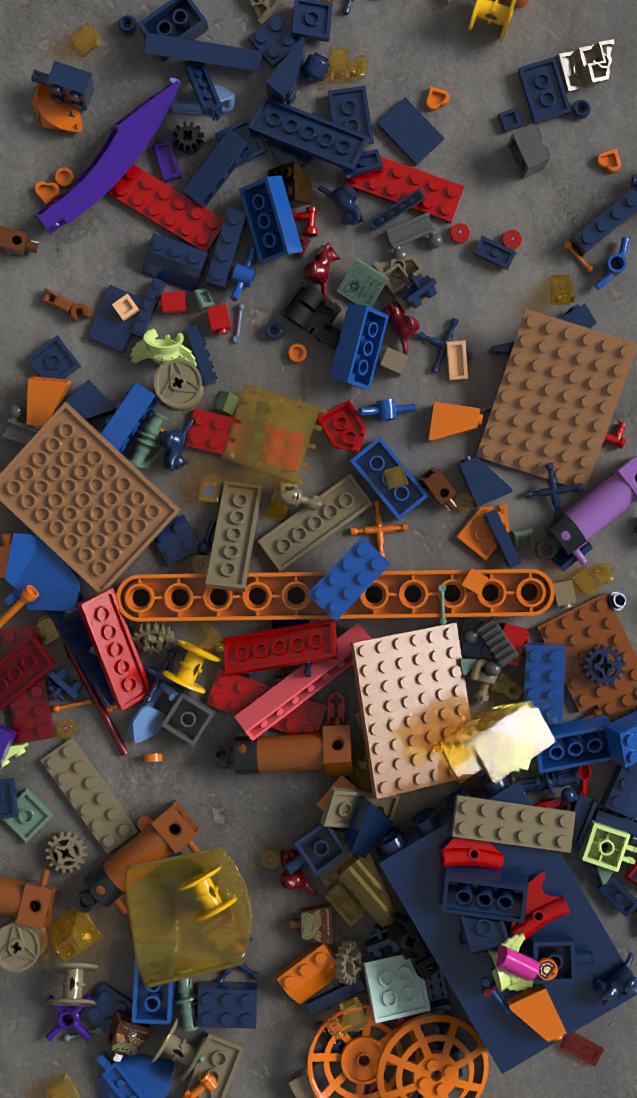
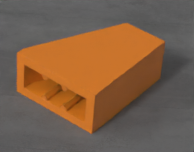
[26,376,71,429]
[429,402,483,442]
[506,984,566,1042]

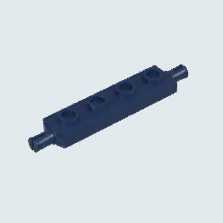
[185,60,222,121]

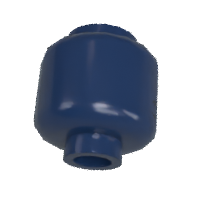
[302,52,330,83]

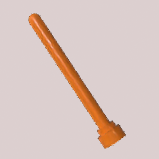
[0,585,39,628]

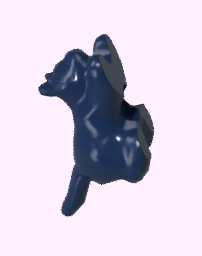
[317,184,364,225]
[159,419,194,471]
[596,952,637,1006]

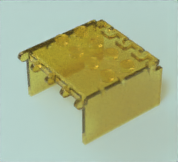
[222,384,328,485]
[432,701,556,784]

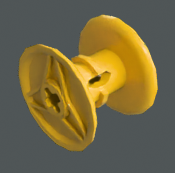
[468,0,516,42]
[161,640,221,693]
[177,865,238,923]

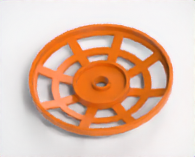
[307,1003,422,1098]
[376,1013,489,1098]

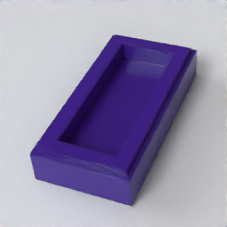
[153,140,182,183]

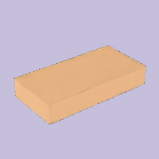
[446,340,468,380]

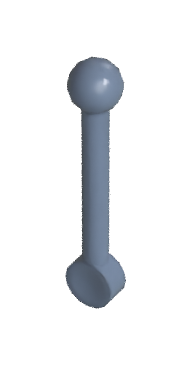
[233,303,245,343]

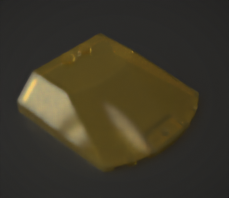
[124,847,252,988]

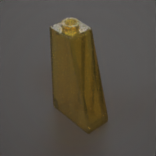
[336,853,395,928]

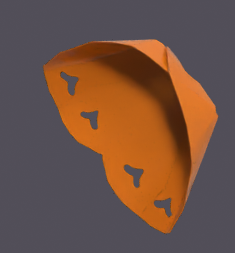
[31,84,82,132]

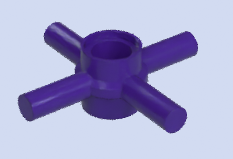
[45,994,92,1041]

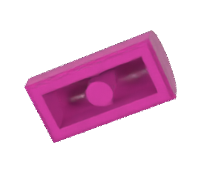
[496,945,539,981]

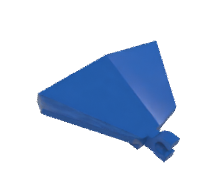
[4,533,81,611]
[96,1052,174,1098]

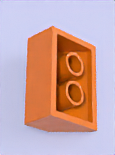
[277,942,337,1005]

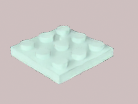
[363,954,431,1023]

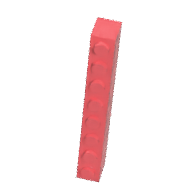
[234,623,371,741]

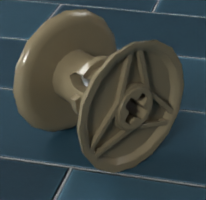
[154,359,204,411]
[0,918,48,972]
[47,963,99,1006]
[150,1018,208,1082]

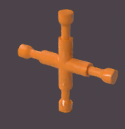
[350,501,408,558]

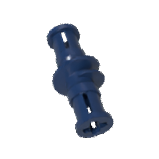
[520,768,580,794]

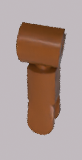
[40,288,92,322]

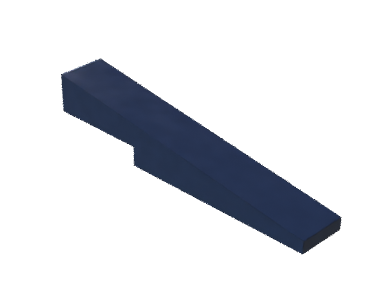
[143,32,263,72]
[425,962,463,1077]

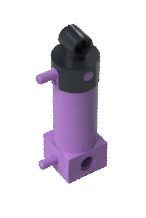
[534,455,637,565]

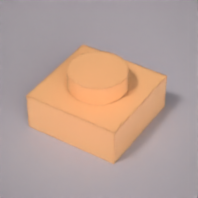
[112,293,140,321]

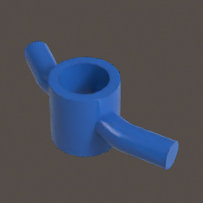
[594,237,629,290]
[230,247,257,302]
[358,399,416,421]

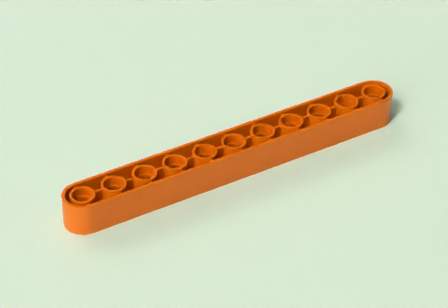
[116,569,555,622]

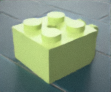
[578,820,637,872]

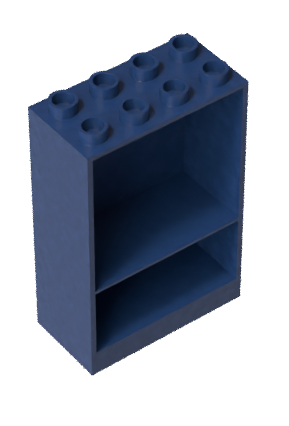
[376,768,637,1074]

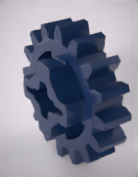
[582,644,626,687]

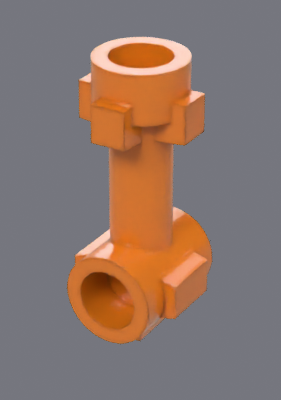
[182,1072,218,1098]

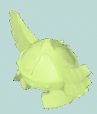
[130,329,197,367]
[488,933,533,992]

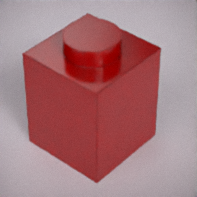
[158,291,187,315]
[207,304,232,335]

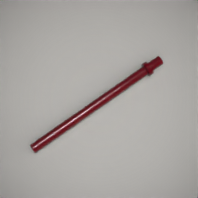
[63,643,129,756]

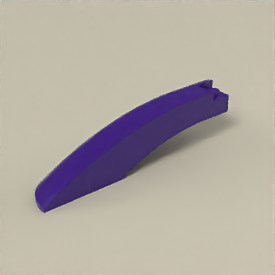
[34,80,180,235]

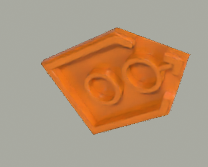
[456,504,510,561]

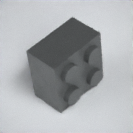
[507,124,550,179]
[161,691,216,746]

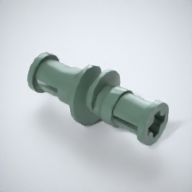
[128,409,168,469]
[175,968,199,1032]

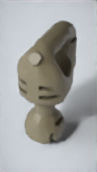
[277,481,322,511]
[470,659,498,704]

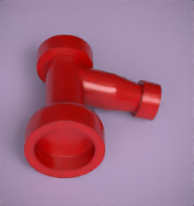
[292,207,318,237]
[603,422,626,449]

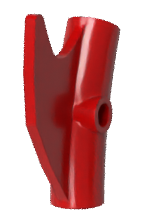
[440,837,504,871]
[510,871,570,942]

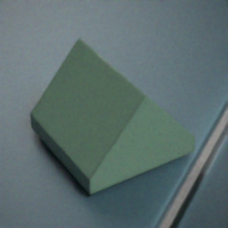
[192,288,215,312]
[214,391,239,415]
[511,527,533,547]
[460,658,477,675]
[593,864,614,885]

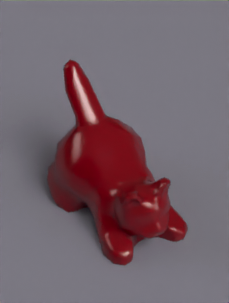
[303,243,341,298]
[383,301,420,355]
[280,849,318,896]

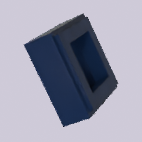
[497,108,522,134]

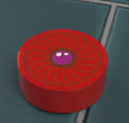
[450,223,470,244]
[502,230,522,250]

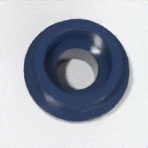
[118,15,138,35]
[571,100,591,119]
[265,321,284,341]
[608,592,626,611]

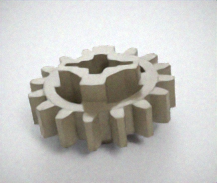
[132,621,174,654]
[45,830,88,874]
[334,940,364,985]

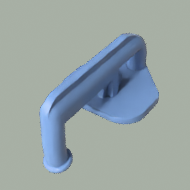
[169,78,235,116]
[127,681,180,743]

